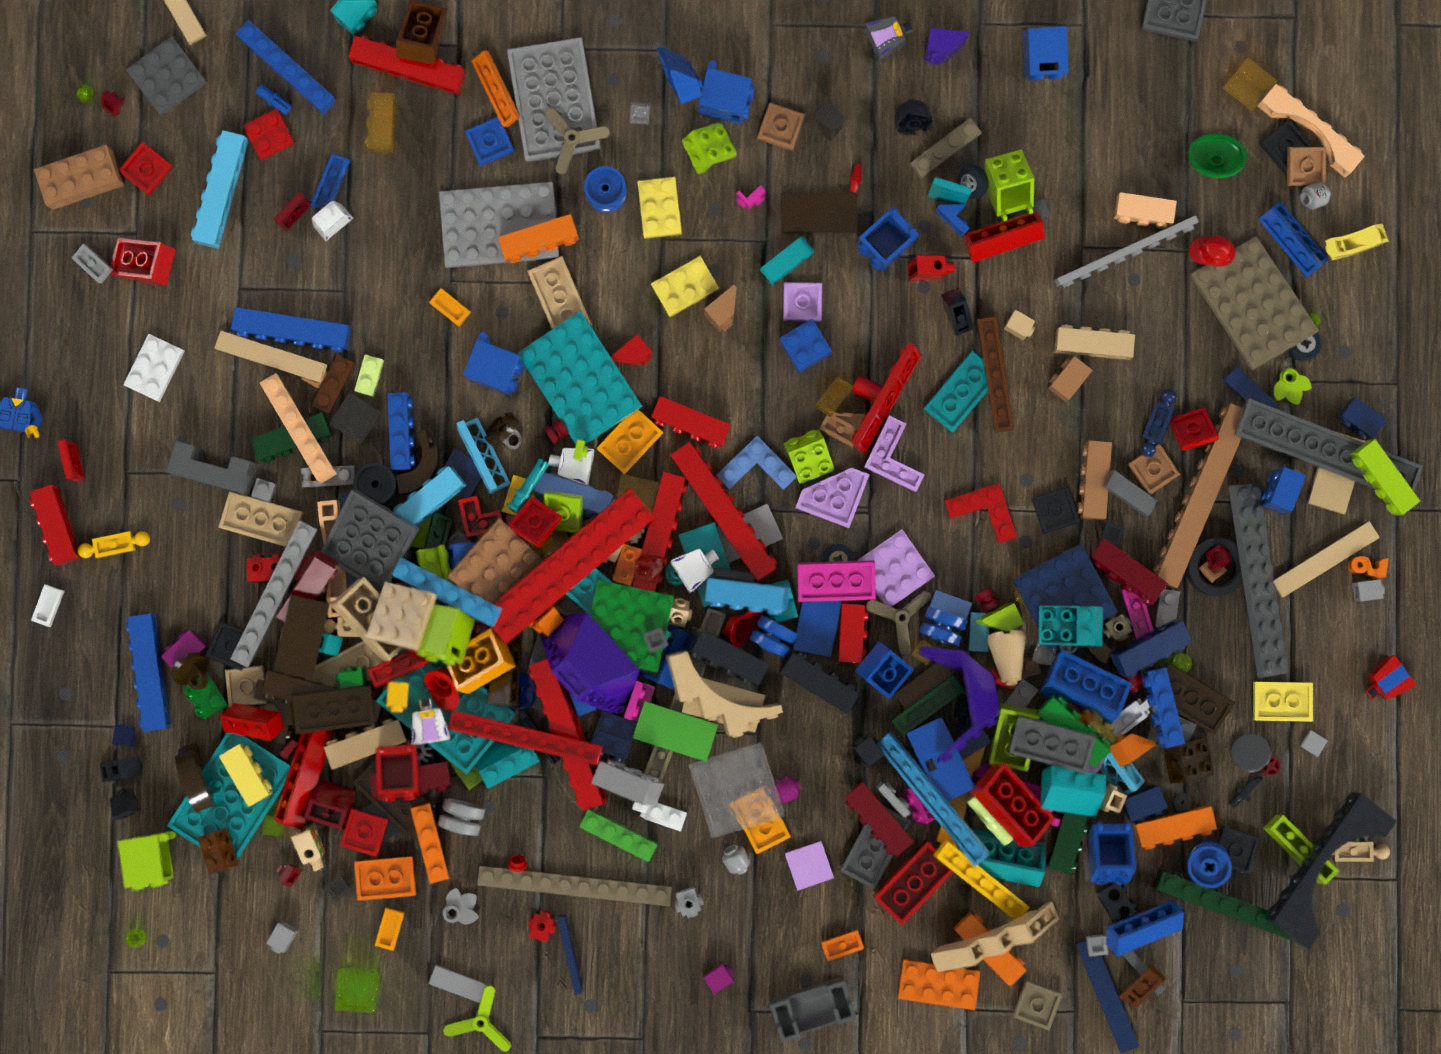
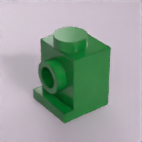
[336,666,367,688]

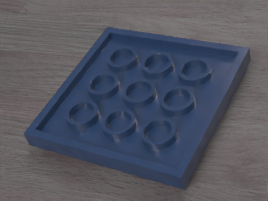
[1012,543,1117,648]

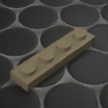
[910,118,982,179]

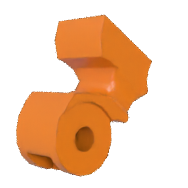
[1348,556,1389,580]

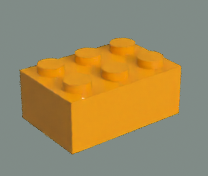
[447,629,515,694]

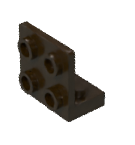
[1163,738,1214,784]

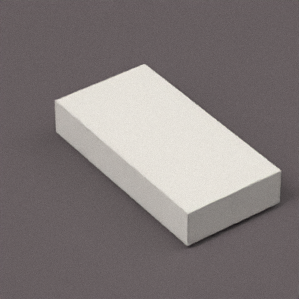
[31,584,64,627]

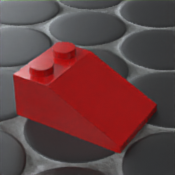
[109,238,176,286]

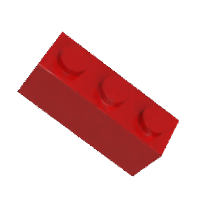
[838,604,868,663]
[220,703,284,741]

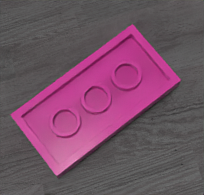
[797,560,876,602]

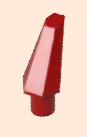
[849,164,862,193]
[990,669,1017,690]

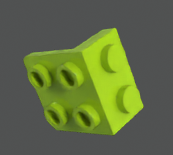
[682,123,737,174]
[783,429,834,483]

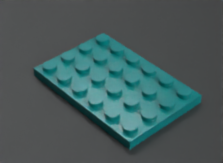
[518,311,643,444]
[376,660,516,775]
[167,732,291,868]

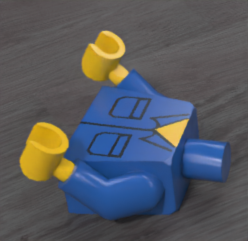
[0,388,43,438]

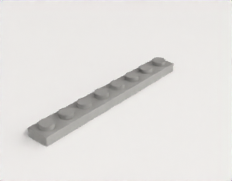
[1054,215,1199,288]
[231,520,318,668]

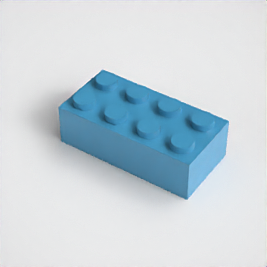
[705,578,790,614]

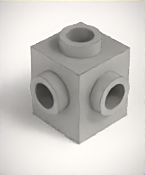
[674,886,704,918]

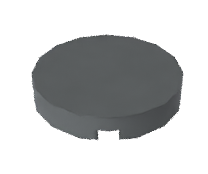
[1231,734,1271,772]

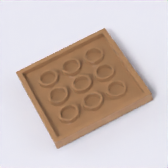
[446,518,543,603]

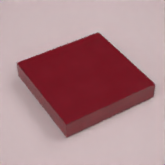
[273,192,311,232]

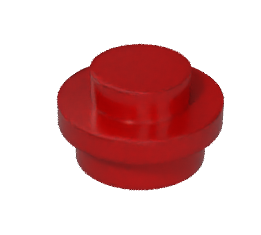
[508,854,527,872]

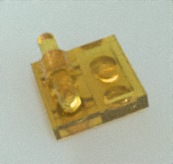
[1223,57,1278,111]
[615,474,659,513]

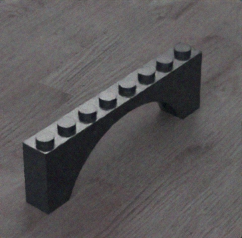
[1265,792,1397,949]

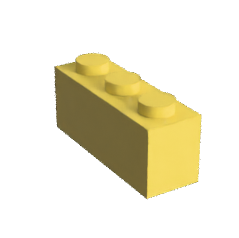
[219,743,273,807]

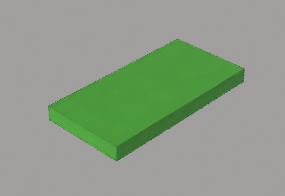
[633,701,718,762]

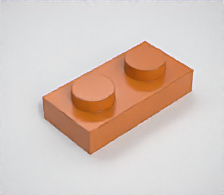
[821,930,864,961]

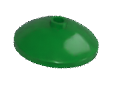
[1188,133,1247,178]

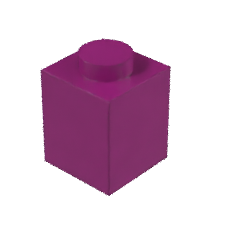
[703,962,735,994]

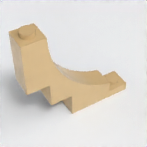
[931,901,1059,972]

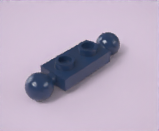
[1141,389,1177,457]

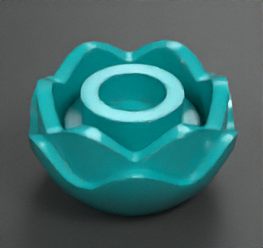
[665,563,683,586]

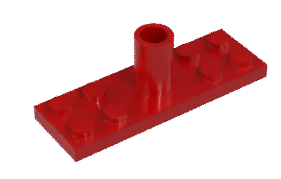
[852,342,922,455]

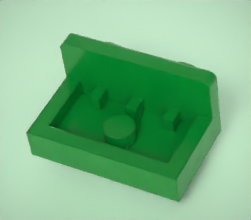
[184,673,228,720]

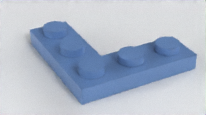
[716,436,797,490]

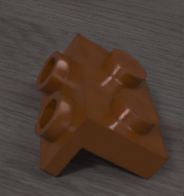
[198,828,238,874]

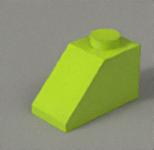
[975,603,1024,633]

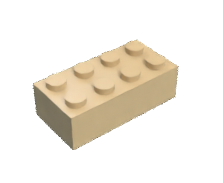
[331,577,403,661]

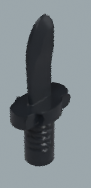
[1229,776,1263,808]

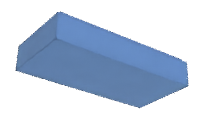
[929,590,972,620]

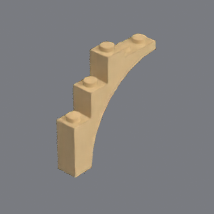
[666,650,783,738]

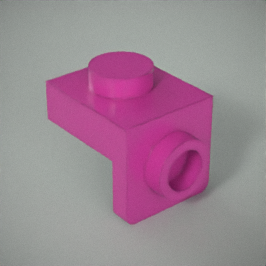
[736,185,766,210]

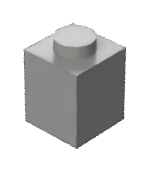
[1352,579,1385,602]
[266,921,298,953]

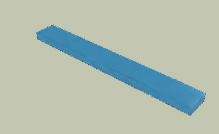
[876,732,991,867]

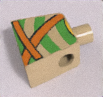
[291,822,325,871]

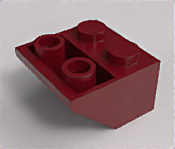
[304,779,357,830]

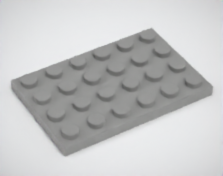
[507,37,601,162]
[439,182,559,268]

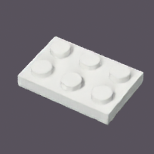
[124,334,184,402]

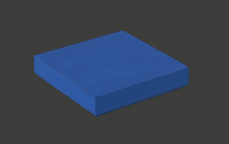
[465,117,515,166]

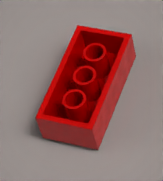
[970,762,1055,847]
[872,840,953,925]

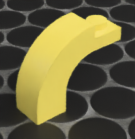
[1325,224,1389,260]

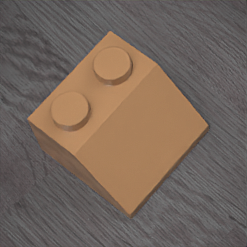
[704,285,737,332]

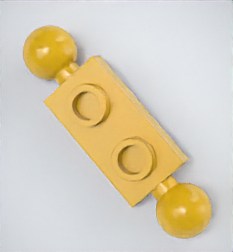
[78,531,150,558]

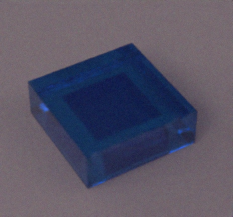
[112,724,136,746]

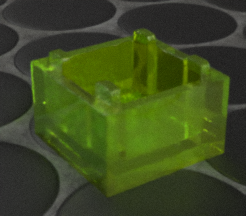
[335,967,380,1013]

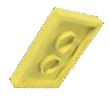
[638,177,682,239]
[651,256,719,317]
[1253,682,1313,722]

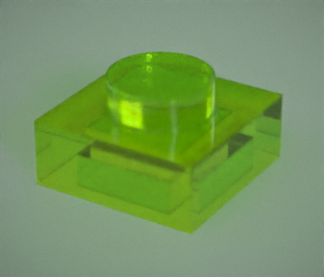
[262,815,284,837]

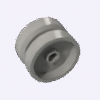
[437,798,486,836]

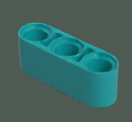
[760,236,815,285]

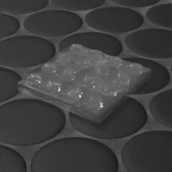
[689,742,785,838]

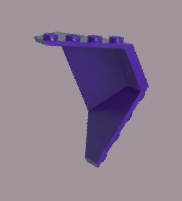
[539,612,640,715]
[919,646,1000,764]

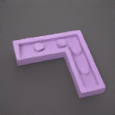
[864,415,924,492]

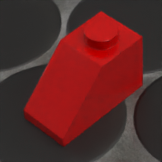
[611,334,653,366]

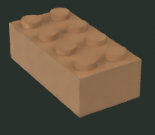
[34,145,125,210]

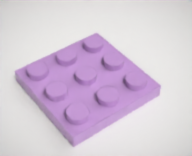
[857,530,935,607]

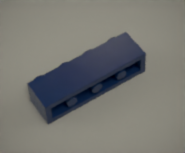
[1110,619,1192,677]

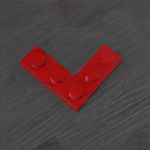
[944,483,1017,544]

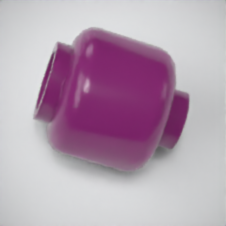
[771,775,801,804]

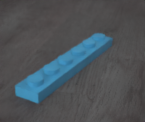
[392,558,502,627]

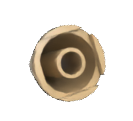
[987,630,1026,686]

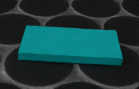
[923,350,988,433]
[679,522,735,607]

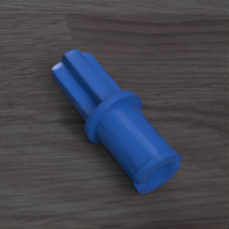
[256,84,291,114]

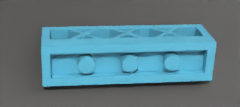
[457,417,511,495]
[1092,720,1145,795]

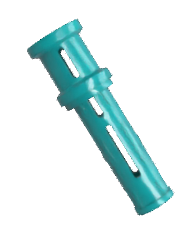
[506,459,549,514]

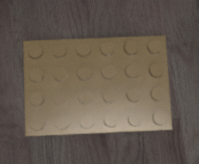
[1190,237,1319,370]

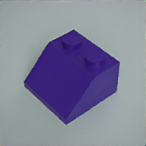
[924,27,969,65]

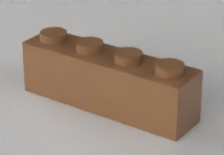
[1077,441,1112,520]

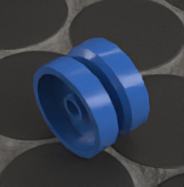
[584,166,627,213]
[919,607,968,647]
[749,615,798,659]
[1188,840,1232,888]

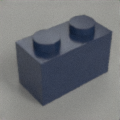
[1337,397,1387,440]
[1123,785,1168,824]

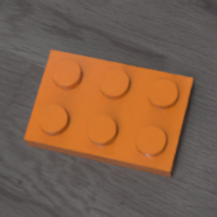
[354,856,416,901]

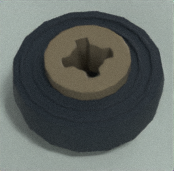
[821,543,855,562]

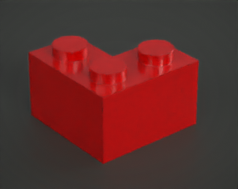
[458,496,505,539]

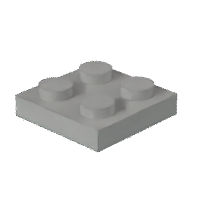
[875,782,910,818]

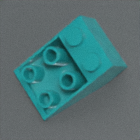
[1039,606,1103,646]

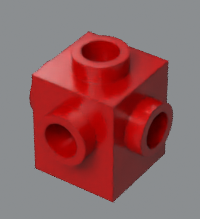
[528,910,557,942]

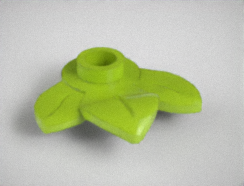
[1274,368,1312,405]

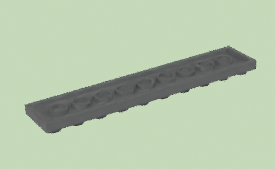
[1234,398,1423,492]
[1228,483,1288,678]

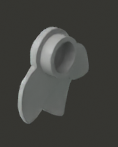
[443,888,479,924]

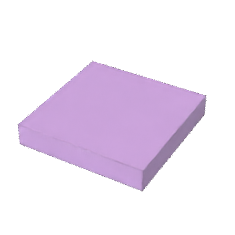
[783,282,822,322]
[785,841,834,891]

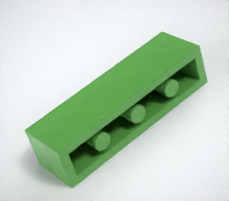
[579,808,658,862]

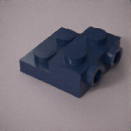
[591,711,638,762]

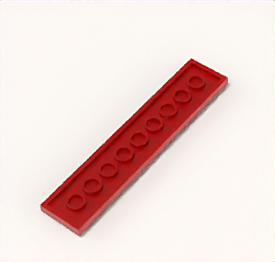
[491,488,655,644]

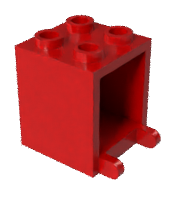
[376,744,420,802]

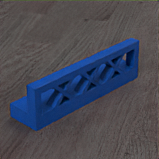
[1258,201,1329,277]

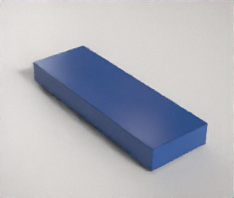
[311,153,350,210]

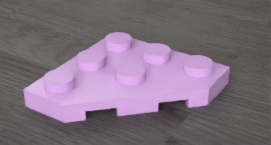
[795,468,870,528]

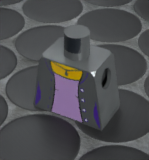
[865,17,913,61]

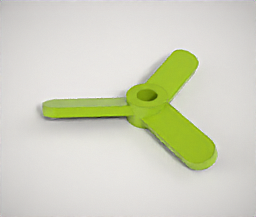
[444,985,511,1052]

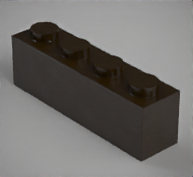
[487,630,523,707]

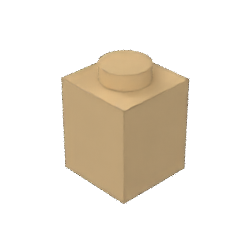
[1004,310,1035,340]

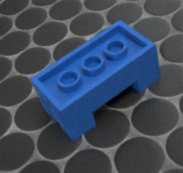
[1039,650,1132,727]

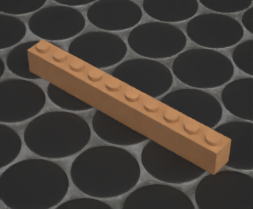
[1152,403,1243,589]

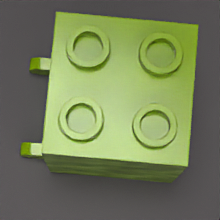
[985,149,1034,222]
[417,605,475,666]
[118,831,176,891]

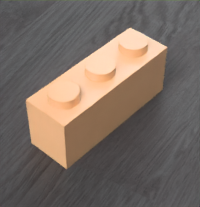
[1113,192,1177,229]

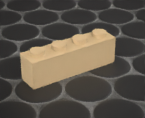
[1054,325,1135,360]
[324,718,406,770]

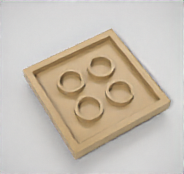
[366,582,437,651]

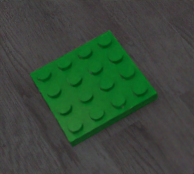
[590,580,674,673]

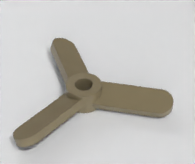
[545,108,610,175]
[866,591,931,655]

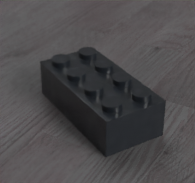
[683,626,770,686]
[780,652,859,714]

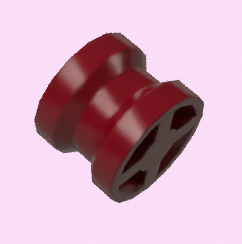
[1260,756,1281,776]

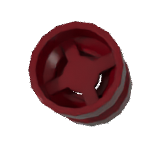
[544,419,569,444]
[974,587,1000,613]

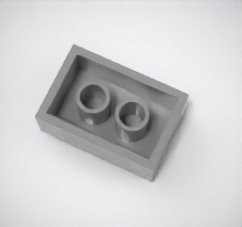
[592,759,664,806]

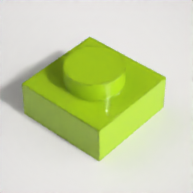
[573,439,588,462]

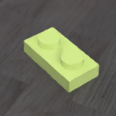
[354,355,384,397]

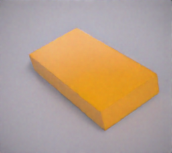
[429,288,471,327]
[375,907,405,951]

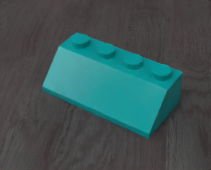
[965,828,1046,887]

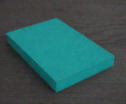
[927,177,972,204]

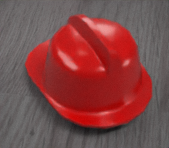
[1189,236,1236,267]
[722,611,764,647]
[424,666,460,711]

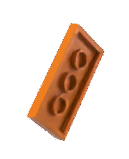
[897,959,980,1010]

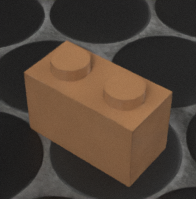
[1048,356,1093,402]

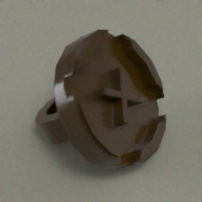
[484,412,522,450]
[171,652,208,690]

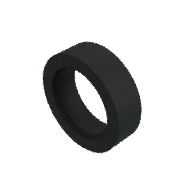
[1186,538,1243,596]

